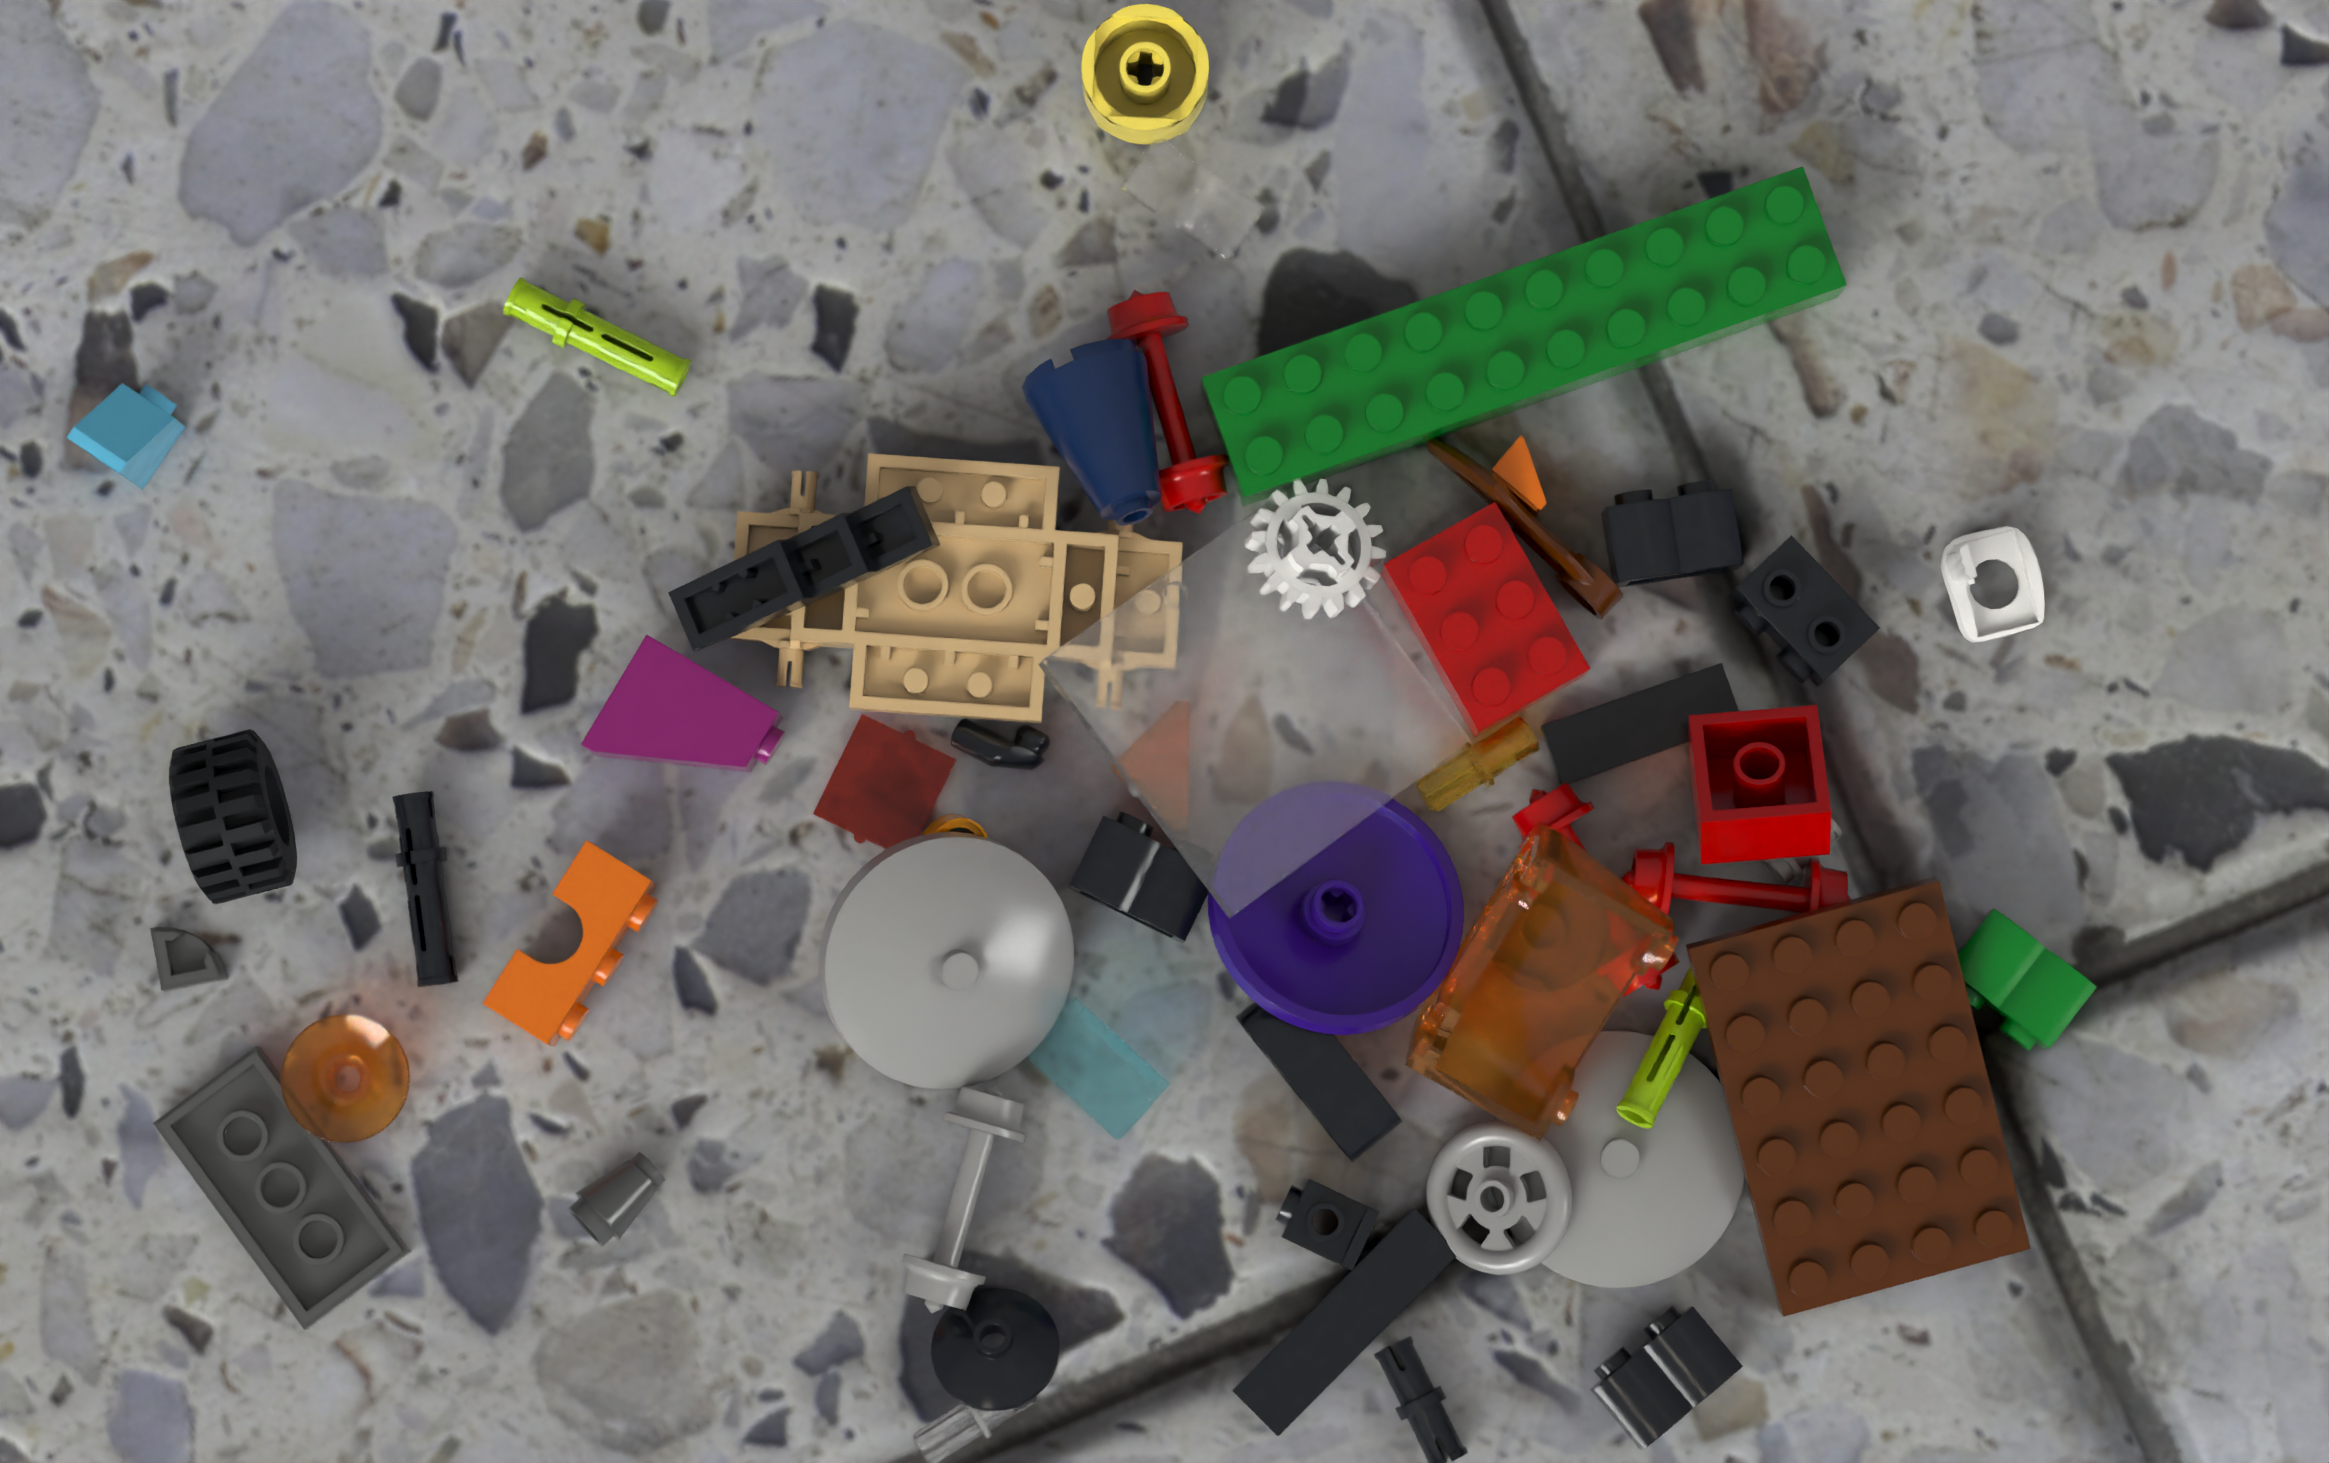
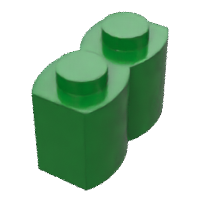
[1957,908,2097,1051]

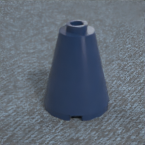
[1022,339,1161,526]

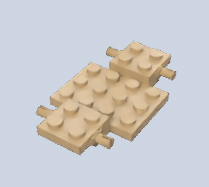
[728,453,1183,723]

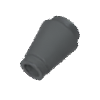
[568,1152,665,1246]

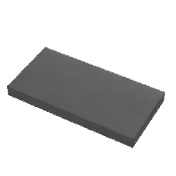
[153,1046,411,1330]

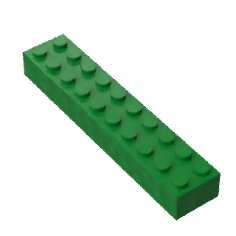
[1201,166,1847,507]

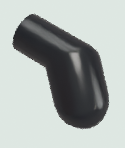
[951,718,1050,770]

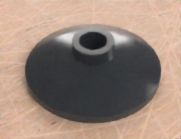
[931,1288,1060,1411]

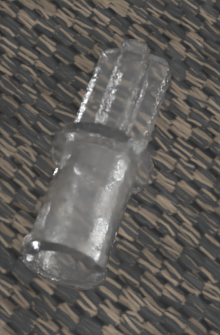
[913,1396,1039,1463]

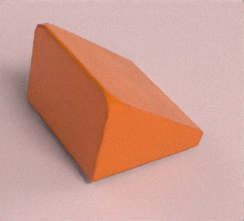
[1491,435,1547,518]

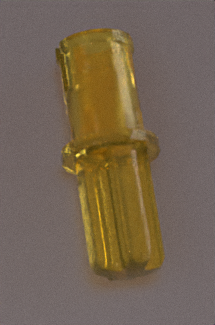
[1416,716,1540,812]

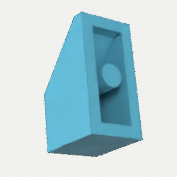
[66,383,186,490]

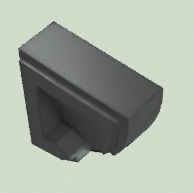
[150,927,228,992]

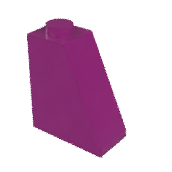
[581,634,786,772]

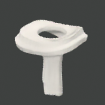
[1941,526,2045,642]

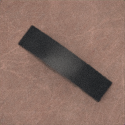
[668,486,940,651]

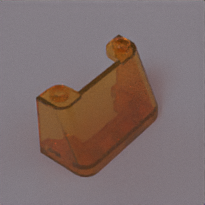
[1405,821,1679,1141]

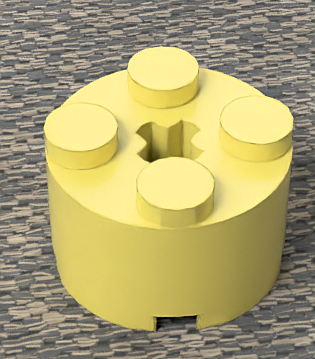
[1081,4,1209,144]

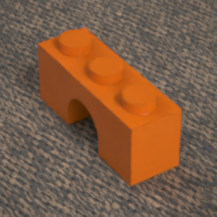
[482,840,659,1046]

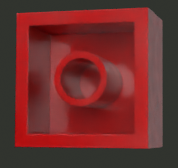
[1689,705,1831,865]

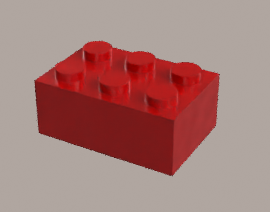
[1381,502,1591,738]

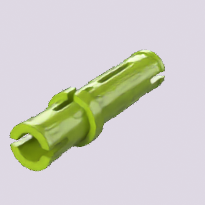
[503,277,692,397]
[1616,966,1707,1129]

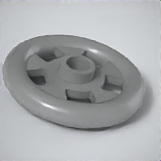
[1426,1120,1573,1275]

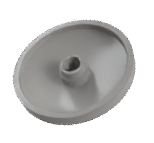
[819,832,1074,1089]
[1488,1031,1745,1288]

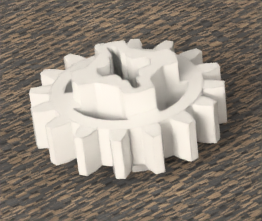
[1244,479,1386,619]

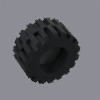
[169,729,297,904]

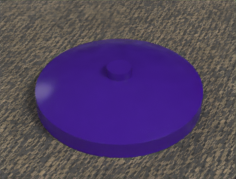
[1208,782,1464,1035]

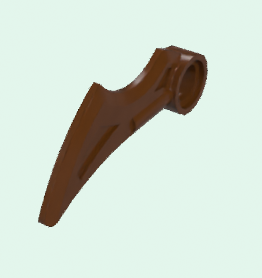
[1426,438,1624,619]

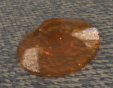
[281,1014,410,1143]

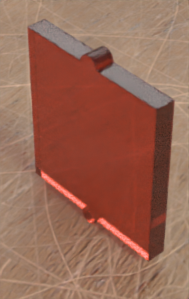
[813,714,957,850]

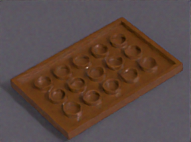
[1686,877,2031,1317]

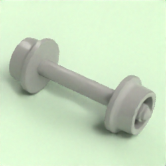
[902,1083,1026,1314]

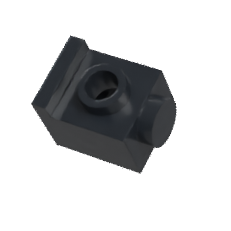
[1275,1179,1380,1271]

